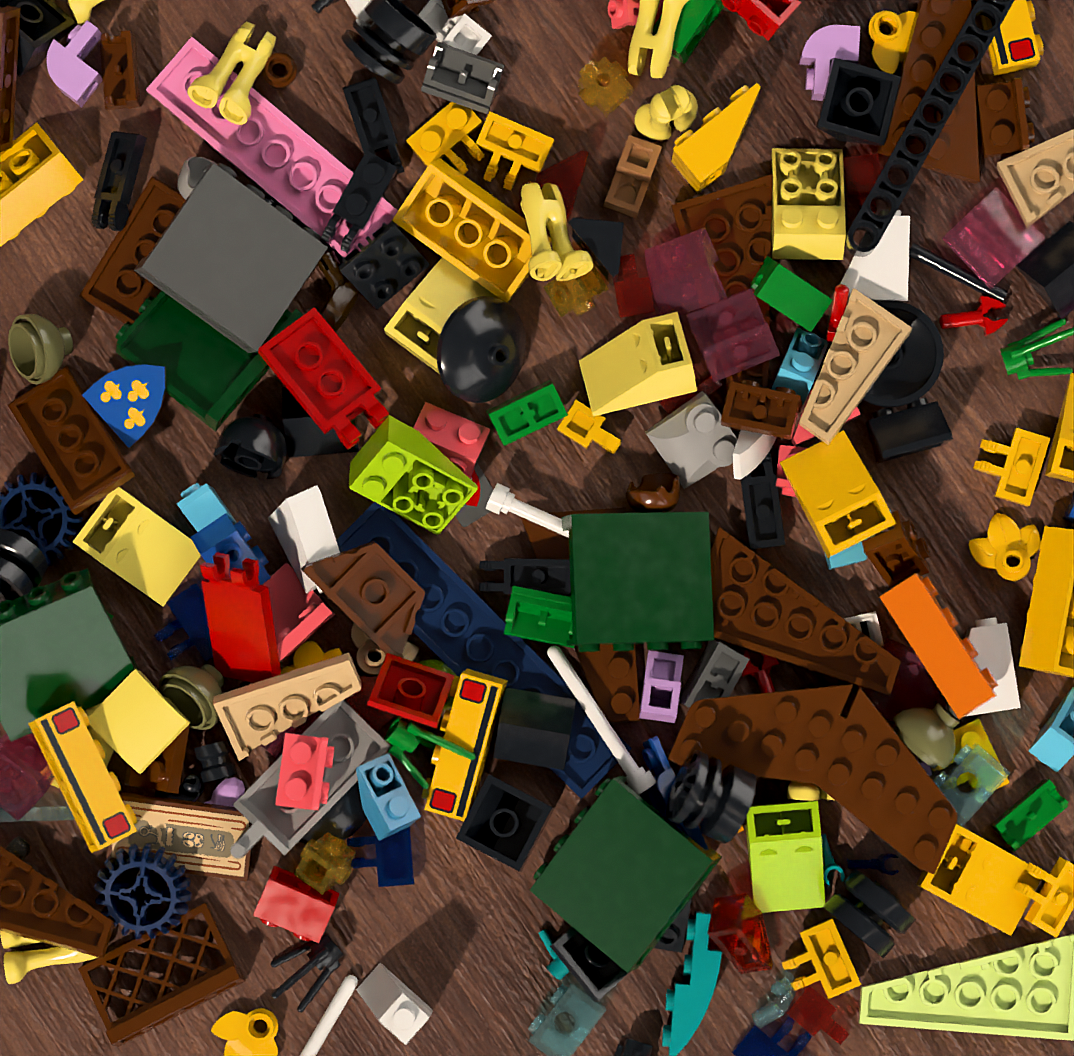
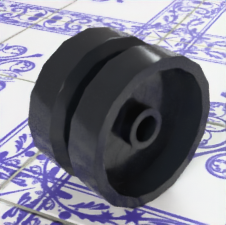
[0,528,48,603]
[823,868,916,958]

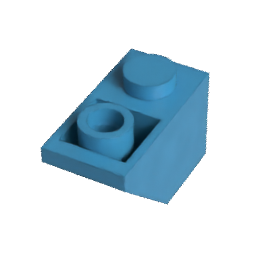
[356,753,421,841]

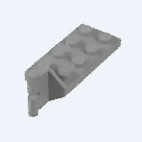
[230,700,391,859]

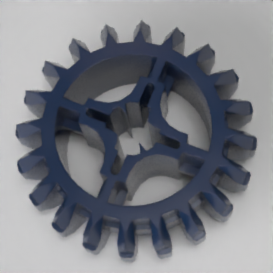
[0,472,83,567]
[94,843,192,940]

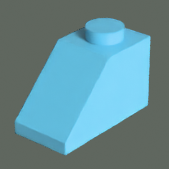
[1028,687,1074,772]

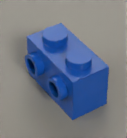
[191,513,271,585]

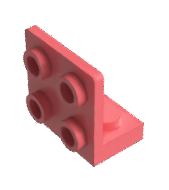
[262,563,335,662]

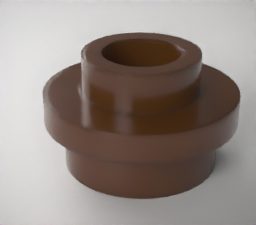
[262,52,297,88]

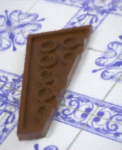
[877,0,980,184]
[671,174,773,389]
[520,507,640,722]
[710,527,901,696]
[0,846,114,959]

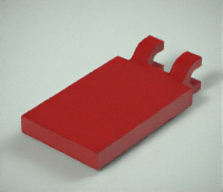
[258,307,389,450]
[200,552,281,683]

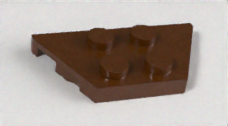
[301,541,426,658]

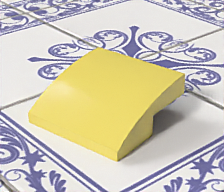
[88,669,190,774]

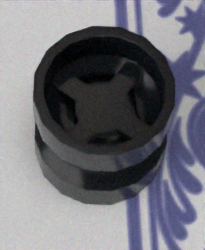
[194,740,237,783]

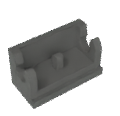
[421,42,505,114]
[678,640,750,708]

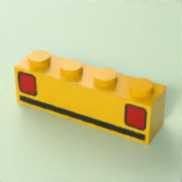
[976,0,1044,76]
[422,669,508,821]
[28,701,137,853]

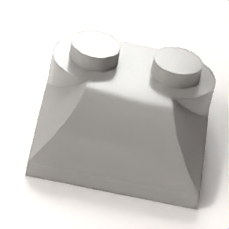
[645,391,738,489]

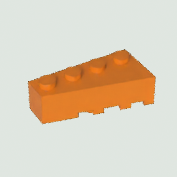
[880,573,999,719]

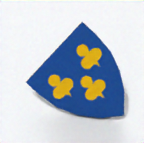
[82,364,166,448]

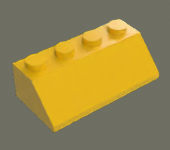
[0,122,83,247]
[392,158,552,303]
[1019,526,1074,678]

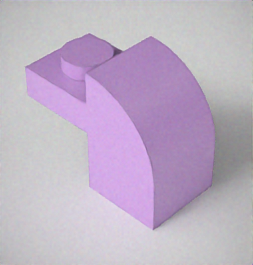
[46,20,103,107]
[799,25,860,101]
[639,650,684,723]

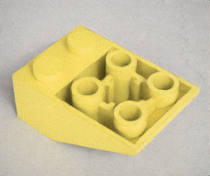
[771,148,846,260]
[384,257,500,373]
[579,312,697,416]
[73,487,201,607]

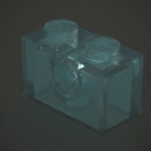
[933,742,1010,827]
[527,981,606,1056]

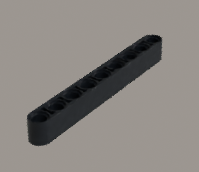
[845,0,1014,257]

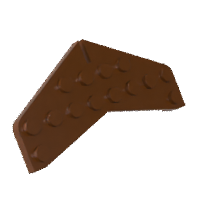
[668,684,957,875]

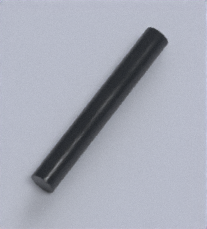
[909,243,1008,302]

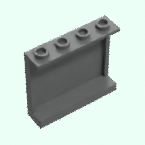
[134,163,328,353]

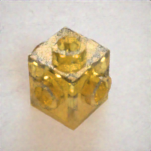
[578,56,633,117]
[543,261,609,317]
[294,832,356,895]

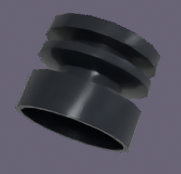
[341,0,437,84]
[666,750,756,844]

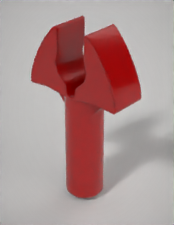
[827,284,849,342]
[939,296,1008,336]
[741,650,779,693]

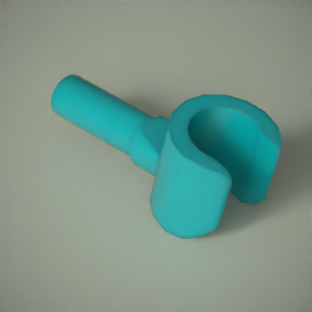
[821,834,845,885]
[538,929,569,980]

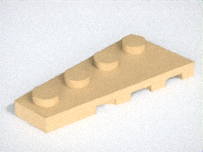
[997,129,1074,228]
[799,288,912,445]
[213,653,362,761]

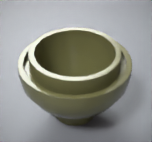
[8,314,73,385]
[159,664,224,730]
[893,702,959,769]

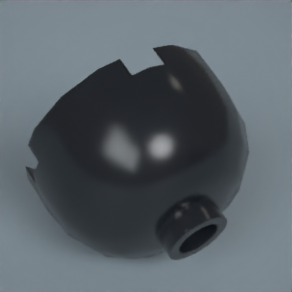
[214,414,288,479]

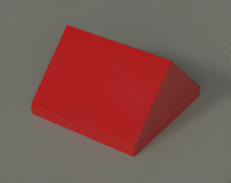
[367,653,455,728]

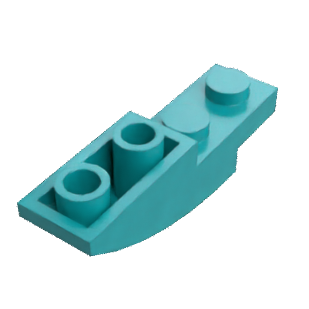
[662,911,722,1056]

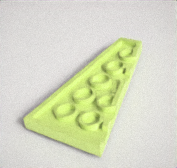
[858,933,1074,1041]

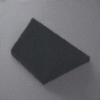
[816,58,901,146]
[568,218,624,286]
[1015,221,1074,319]
[282,387,359,458]
[493,687,576,770]
[550,926,630,1003]

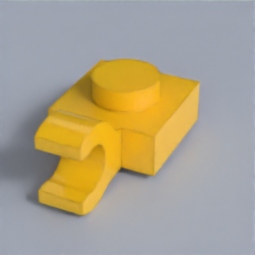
[557,400,621,454]

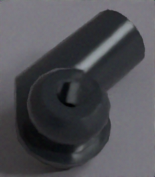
[155,774,204,802]

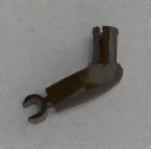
[317,250,359,333]

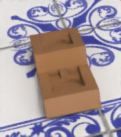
[603,135,662,218]

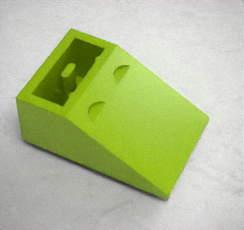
[349,415,478,535]
[745,801,825,914]

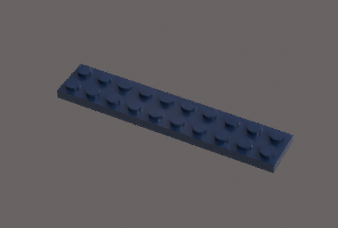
[336,502,632,799]

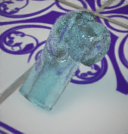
[752,978,795,1028]

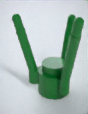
[1000,318,1074,380]
[384,716,476,789]

